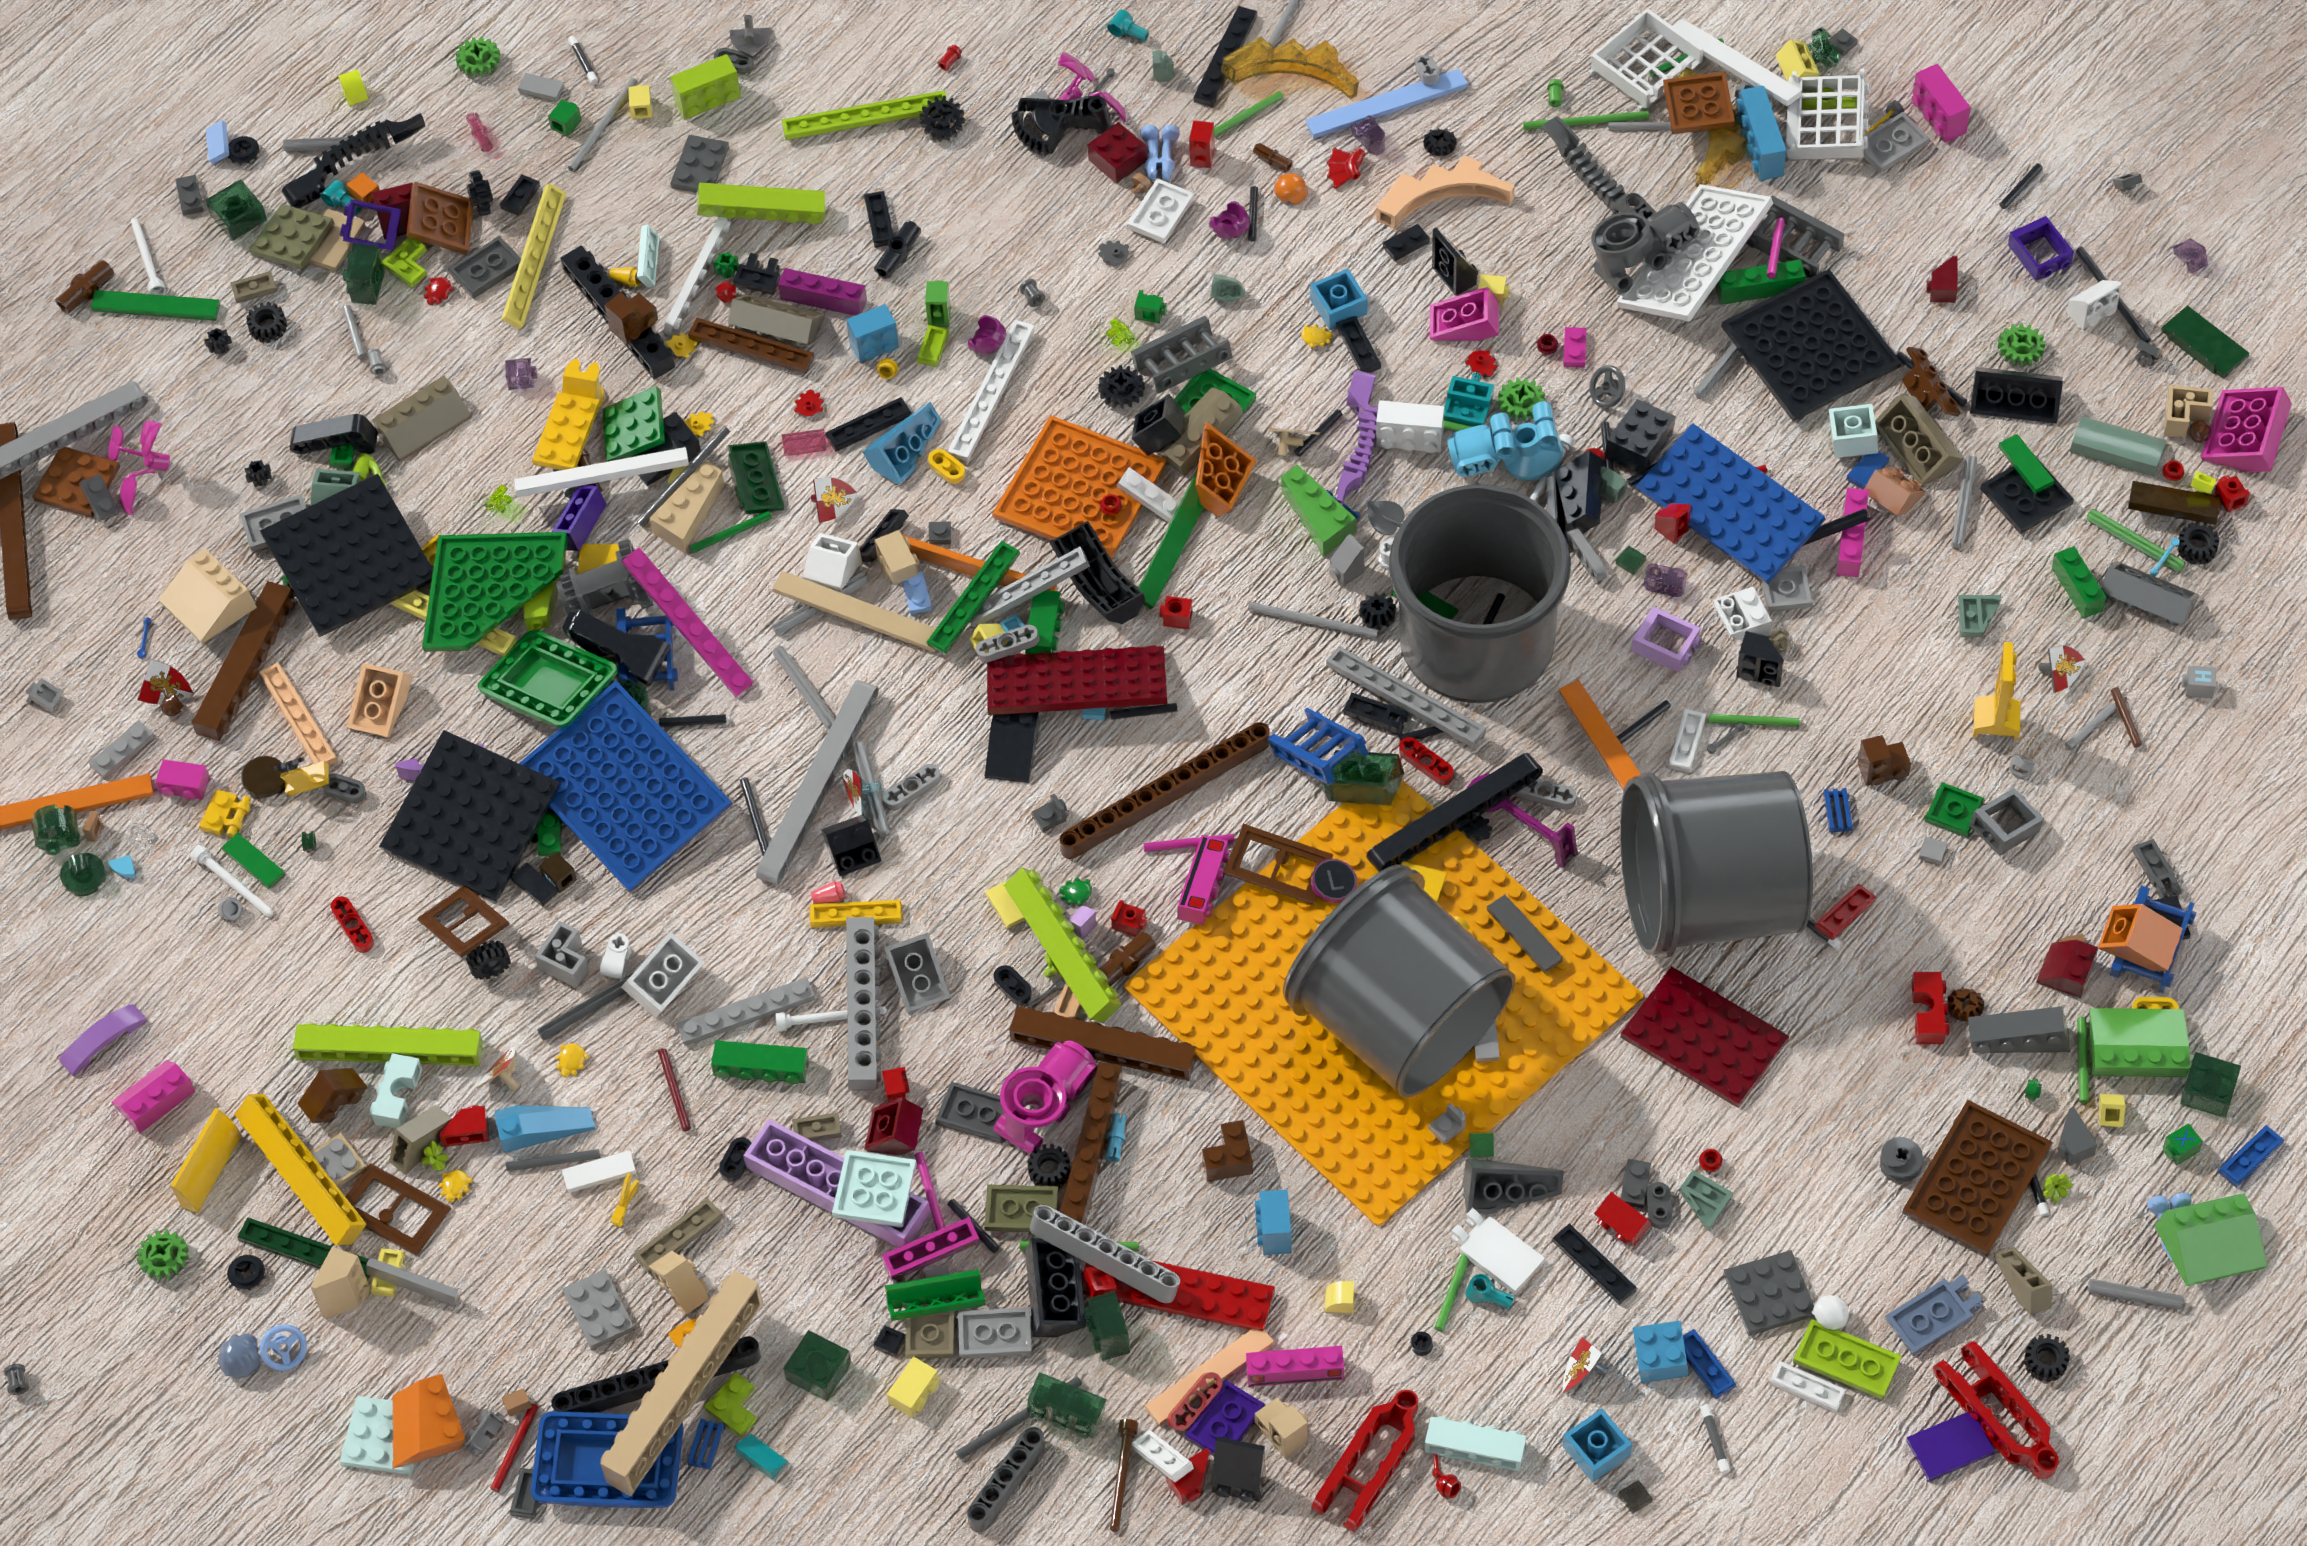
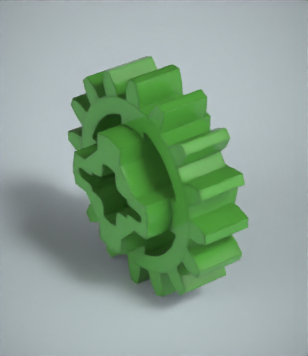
[455,37,501,78]
[1997,323,2046,367]
[1498,377,1545,421]
[137,1229,189,1280]

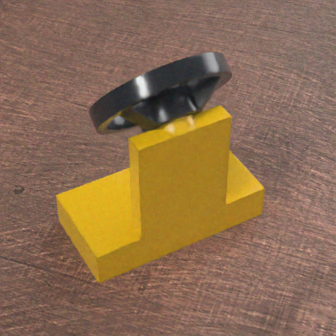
[274,757,329,796]

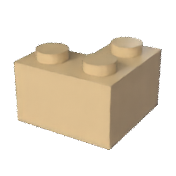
[2164,385,2213,437]
[875,530,919,585]
[648,1251,710,1314]
[1255,1397,1308,1458]

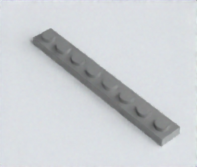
[1326,646,1486,747]

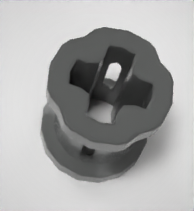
[1019,279,1045,307]
[3,1363,29,1395]

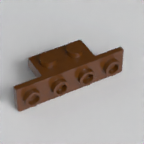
[1902,347,1961,417]

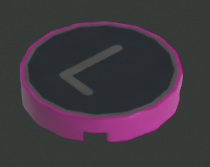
[1311,859,1357,903]

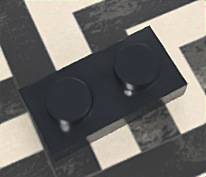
[500,174,541,216]
[1383,224,1430,262]

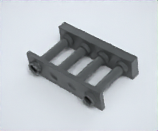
[1746,195,1844,278]
[1131,316,1233,394]

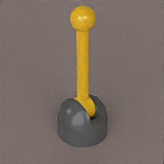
[1865,100,1904,135]

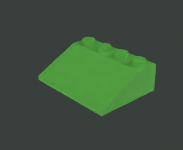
[2089,1008,2190,1077]
[2154,1193,2267,1286]

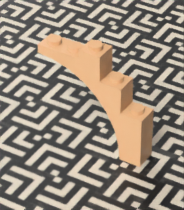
[1376,155,1515,229]

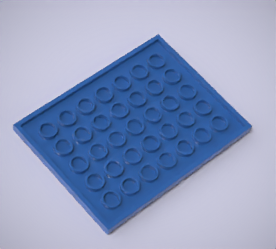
[519,681,732,893]

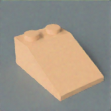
[347,663,413,737]

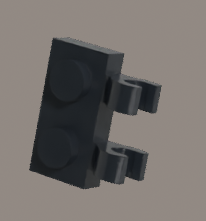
[733,253,781,295]

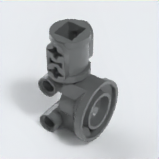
[1591,202,1700,293]

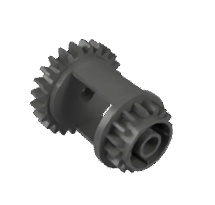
[557,538,654,617]

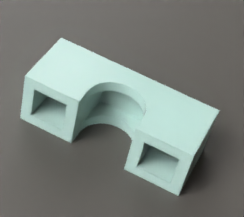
[370,1053,422,1129]

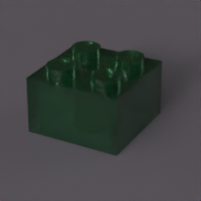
[205,179,267,241]
[343,244,385,305]
[2180,1052,2241,1118]
[1084,1291,1130,1361]
[783,1330,852,1401]

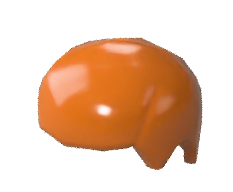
[1274,173,1308,205]

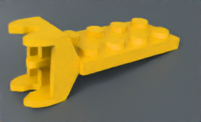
[532,359,604,470]
[1972,642,2021,740]

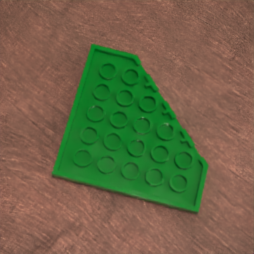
[422,532,568,652]

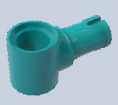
[1107,9,1149,43]
[320,180,362,215]
[1465,1274,1515,1310]

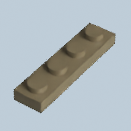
[633,1198,723,1274]

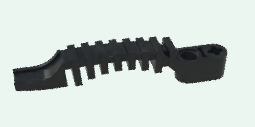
[282,113,426,208]

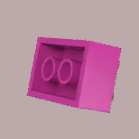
[1912,63,1971,143]

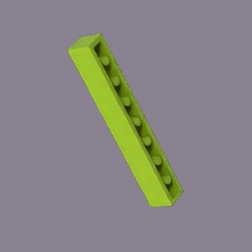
[1004,867,1122,1024]
[293,1023,483,1066]

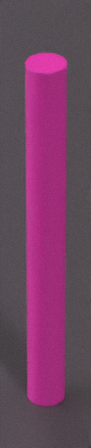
[1767,218,1785,279]
[1143,834,1235,852]
[914,1152,945,1231]

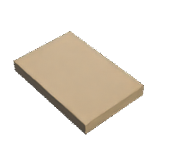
[308,209,365,272]

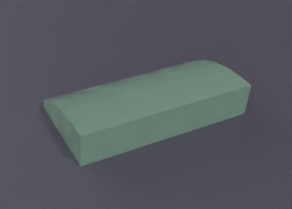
[2070,416,2167,477]

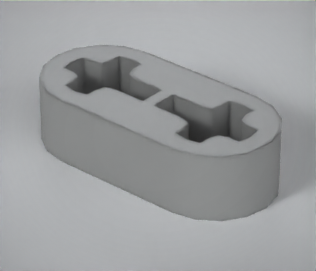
[1414,55,1440,85]

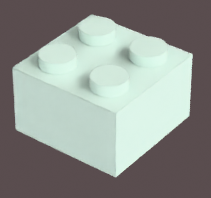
[1829,404,1878,458]

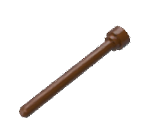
[1110,1419,1139,1532]

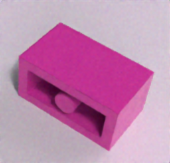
[155,759,210,800]

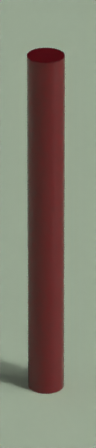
[658,1049,691,1132]

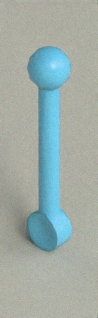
[2150,537,2179,576]

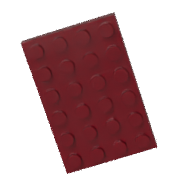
[1620,966,1789,1108]

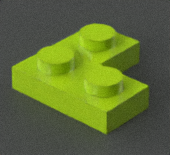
[381,238,427,288]
[704,1372,757,1438]

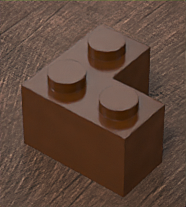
[605,292,658,344]
[1857,735,1911,786]
[298,1068,367,1123]
[1202,1120,1253,1182]

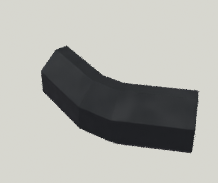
[1050,521,1145,624]

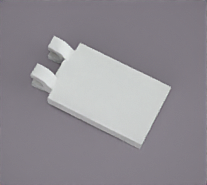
[1451,1208,1545,1295]

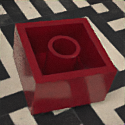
[1087,122,1147,184]

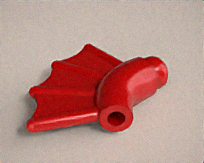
[1326,148,1365,189]

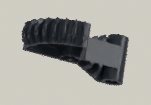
[1011,96,1113,157]
[562,610,670,686]

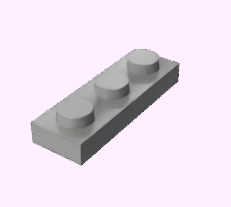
[89,721,155,780]

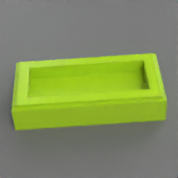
[916,325,949,367]

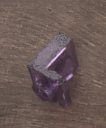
[2173,238,2208,273]

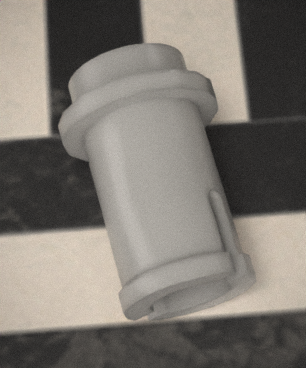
[367,348,387,376]

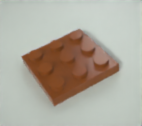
[1663,72,1735,134]
[407,182,473,255]
[32,447,120,518]

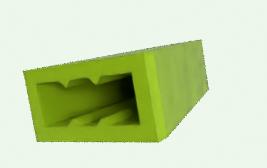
[523,564,565,630]

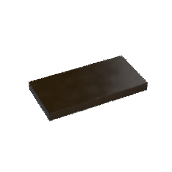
[2128,481,2220,525]

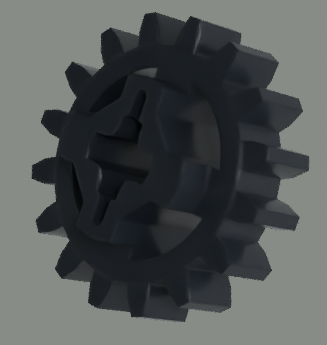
[920,96,965,142]
[466,170,493,216]
[1098,365,1145,409]

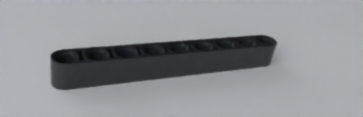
[1366,753,1543,872]
[551,1336,761,1413]

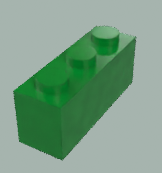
[2052,546,2106,619]
[1025,590,1065,654]

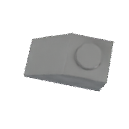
[1329,534,1364,586]

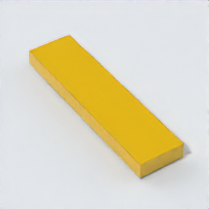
[810,900,902,928]

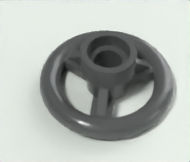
[1589,365,1626,408]

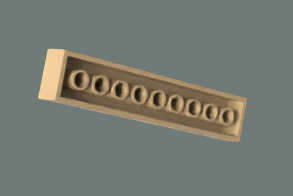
[600,1270,763,1496]

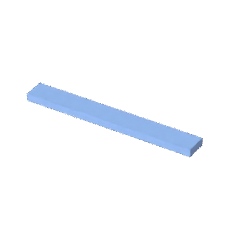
[1306,69,1467,139]

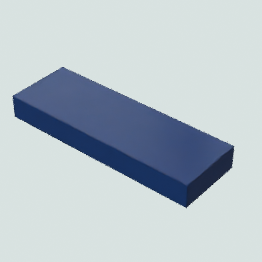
[2218,1125,2284,1188]
[1683,1329,1736,1399]

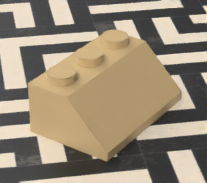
[311,1246,370,1319]

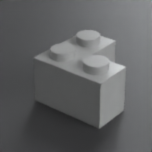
[535,921,589,988]

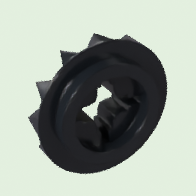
[1423,127,1457,156]
[227,136,260,165]
[227,1255,266,1291]

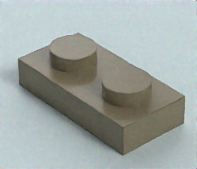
[230,271,277,303]
[792,1112,842,1142]

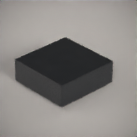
[874,1325,906,1357]

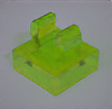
[1106,317,1135,346]
[483,483,513,513]

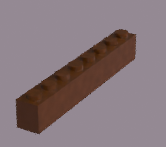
[192,581,296,741]
[1009,1006,1197,1081]
[1060,1062,1123,1225]

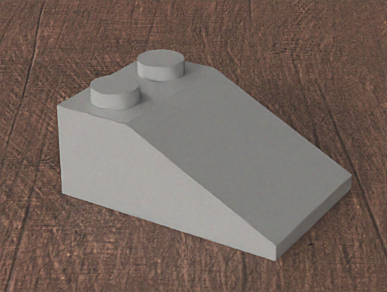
[884,933,951,1013]

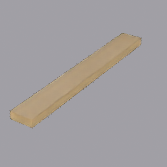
[773,571,936,653]

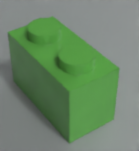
[925,280,951,327]

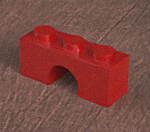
[1911,972,1950,1044]

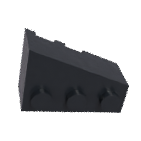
[1554,450,1604,533]

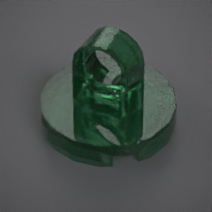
[1807,27,1839,69]
[60,853,106,896]

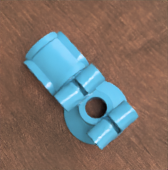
[1448,401,1563,481]

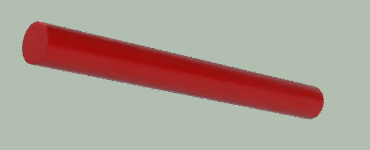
[490,1403,539,1492]

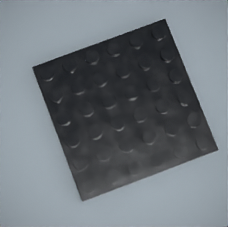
[1721,269,1902,421]
[260,474,433,637]
[379,730,561,902]

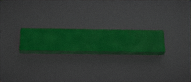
[237,1217,370,1281]

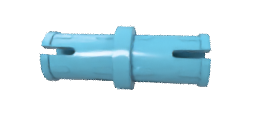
[1105,1113,1127,1162]

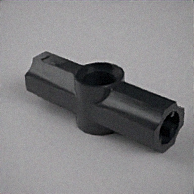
[874,220,921,279]

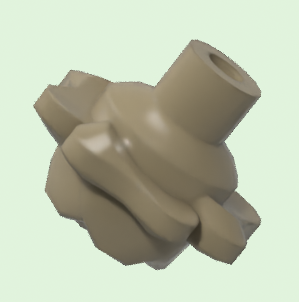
[1768,628,1790,653]

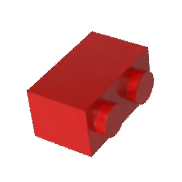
[1189,120,1215,168]
[1594,1191,1652,1246]

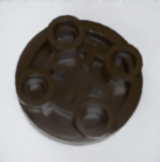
[241,756,285,799]

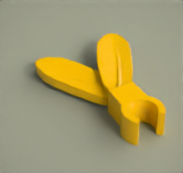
[610,1173,639,1227]

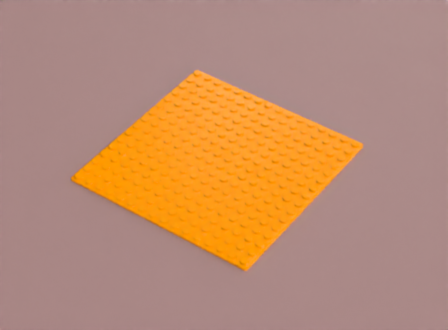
[1124,768,1643,1226]

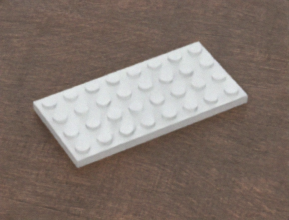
[1616,184,1773,322]

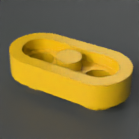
[928,449,965,484]
[2131,997,2179,1009]

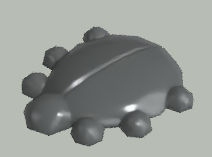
[1098,240,1129,267]

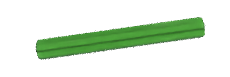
[2087,509,2185,572]

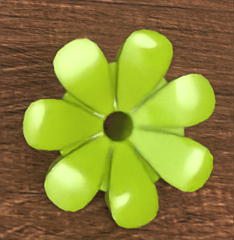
[1043,953,1063,978]
[421,1141,448,1171]
[2043,1174,2073,1203]

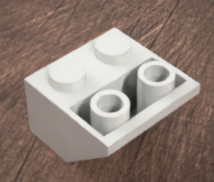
[2067,280,2122,330]
[802,533,862,590]
[1712,586,1772,641]

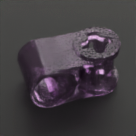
[1350,115,1385,155]
[1643,564,1688,597]

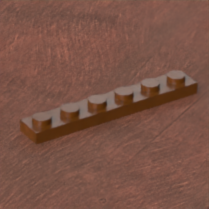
[688,318,814,374]

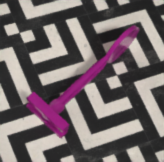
[1467,774,1578,868]

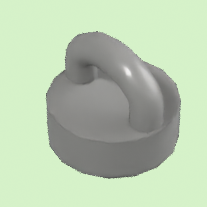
[2009,754,2035,778]
[218,897,242,920]

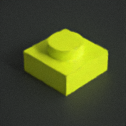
[2190,471,2217,494]

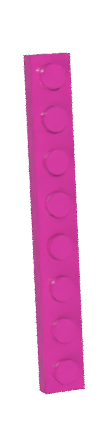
[621,547,754,698]

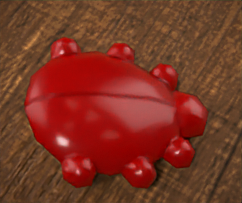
[424,277,454,305]
[1465,350,1497,376]
[794,389,824,416]

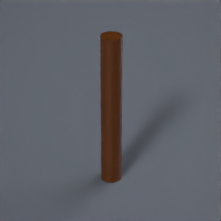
[2110,687,2142,748]

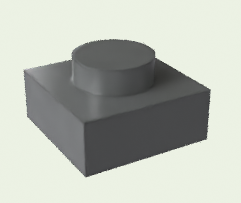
[1828,28,1858,56]
[2113,172,2143,191]
[929,521,951,545]

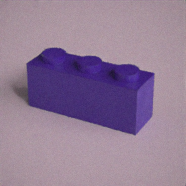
[552,485,607,551]

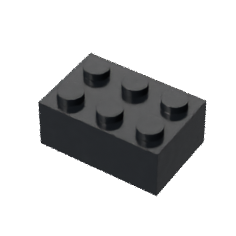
[1604,399,1676,475]

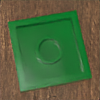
[1924,782,1984,838]

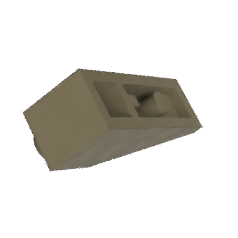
[1994,1247,2052,1315]

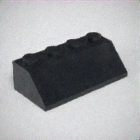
[1970,367,2063,424]
[1025,1238,1086,1337]

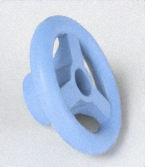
[260,1324,307,1371]

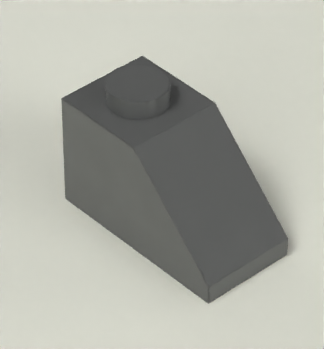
[2057,1107,2097,1166]

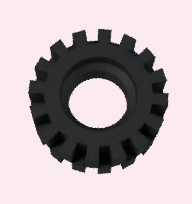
[246,302,287,343]
[2177,522,2219,565]
[466,940,511,980]
[1028,1144,1071,1188]
[2024,1334,2070,1382]

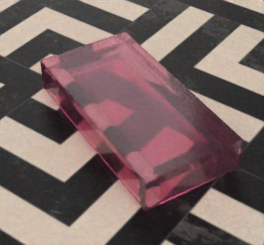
[781,429,827,456]

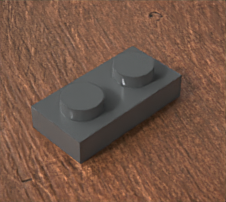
[175,174,204,216]
[79,474,119,522]
[1621,1159,1651,1209]

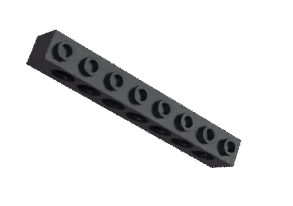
[560,245,675,380]

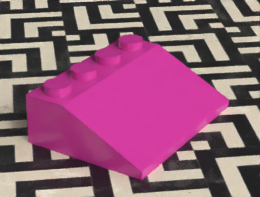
[2201,387,2292,472]

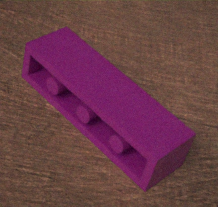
[778,268,867,316]

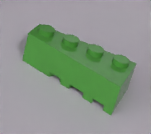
[1281,464,1356,557]

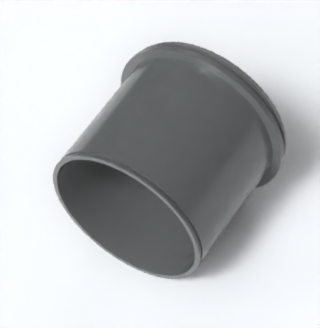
[1389,484,1571,703]
[1620,771,1813,958]
[1283,865,1516,1098]

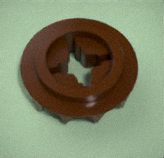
[1947,986,1984,1022]

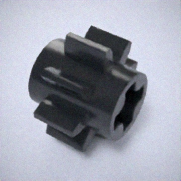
[204,328,232,355]
[244,460,272,487]

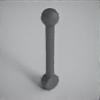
[1088,68,1115,96]
[1707,723,1745,754]
[1024,981,1065,1008]

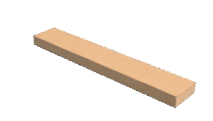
[259,662,338,766]
[1145,1329,1274,1426]

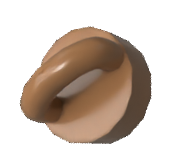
[1131,173,1152,194]

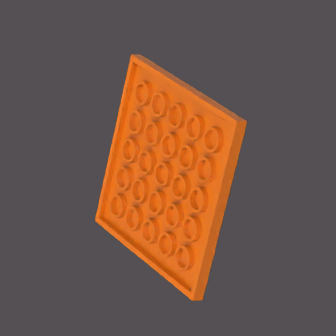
[992,415,1167,560]

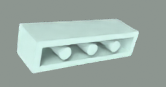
[1425,1416,1527,1472]

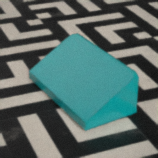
[734,1434,788,1480]

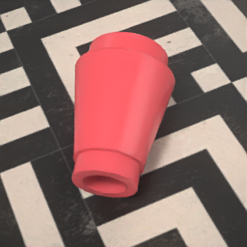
[811,880,846,904]

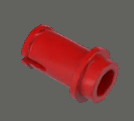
[937,45,962,71]

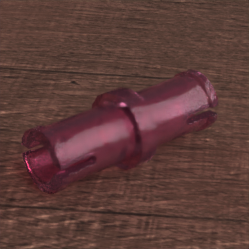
[466,112,493,152]

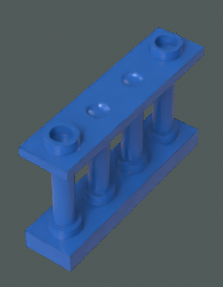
[616,608,678,694]
[1267,708,1369,785]
[2110,885,2197,993]

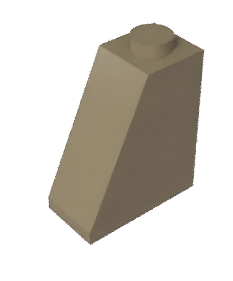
[389,1105,452,1175]

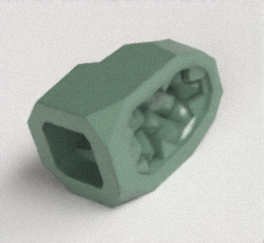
[1152,50,1174,82]
[1210,274,1245,302]
[1599,467,1627,503]

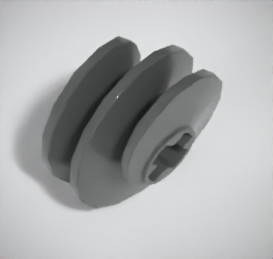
[1880,1137,1923,1182]

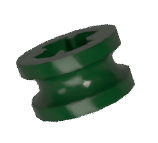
[302,831,316,852]

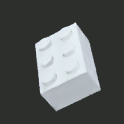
[1376,401,1444,453]
[621,932,705,1018]

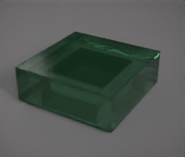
[1615,545,1647,575]

